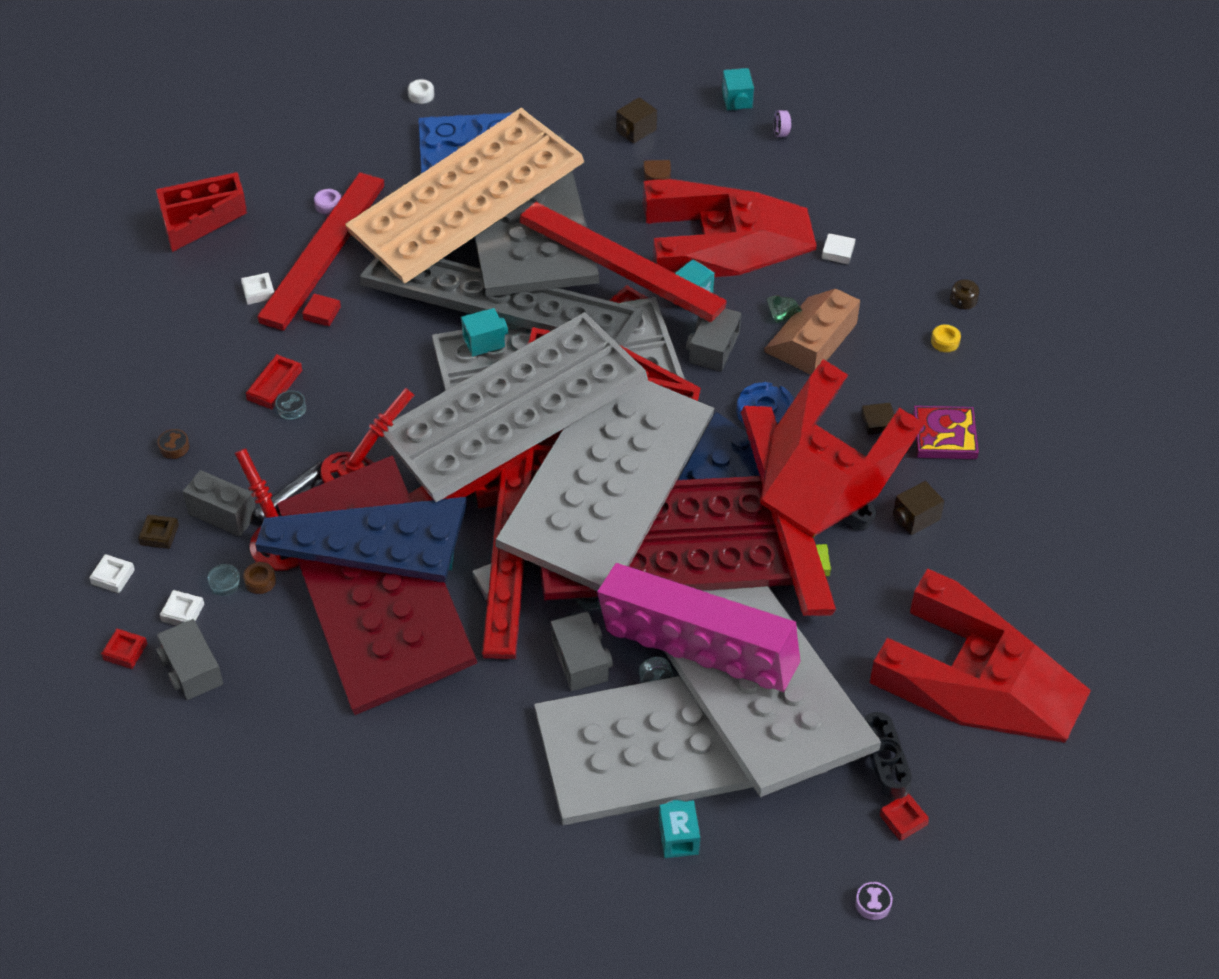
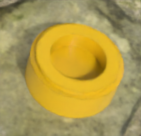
[931,325,961,352]

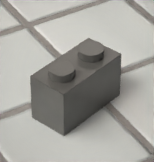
[686,308,742,372]
[183,470,256,537]
[551,612,613,691]
[155,618,224,700]

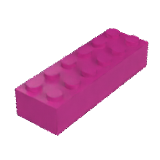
[597,563,801,692]

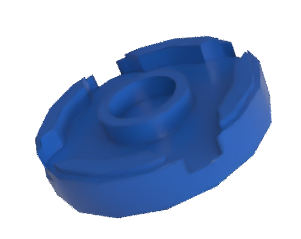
[736,382,794,426]

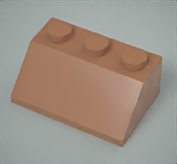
[764,289,860,375]

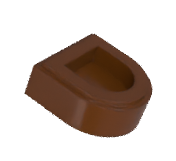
[643,160,671,181]

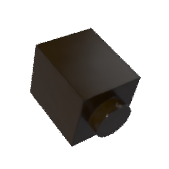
[616,97,657,144]
[893,480,945,535]

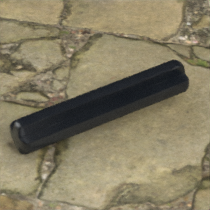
[253,461,323,525]

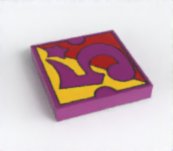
[913,406,979,459]

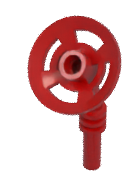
[320,387,415,483]
[234,448,299,571]

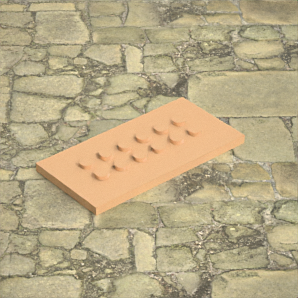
[345,108,584,284]

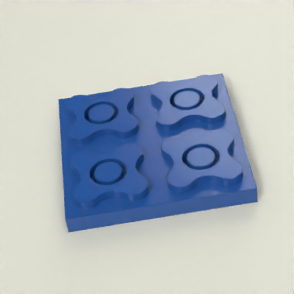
[419,112,512,174]

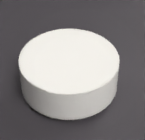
[408,80,434,104]

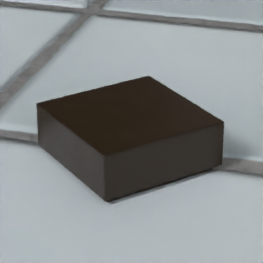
[861,402,895,435]
[138,514,179,549]

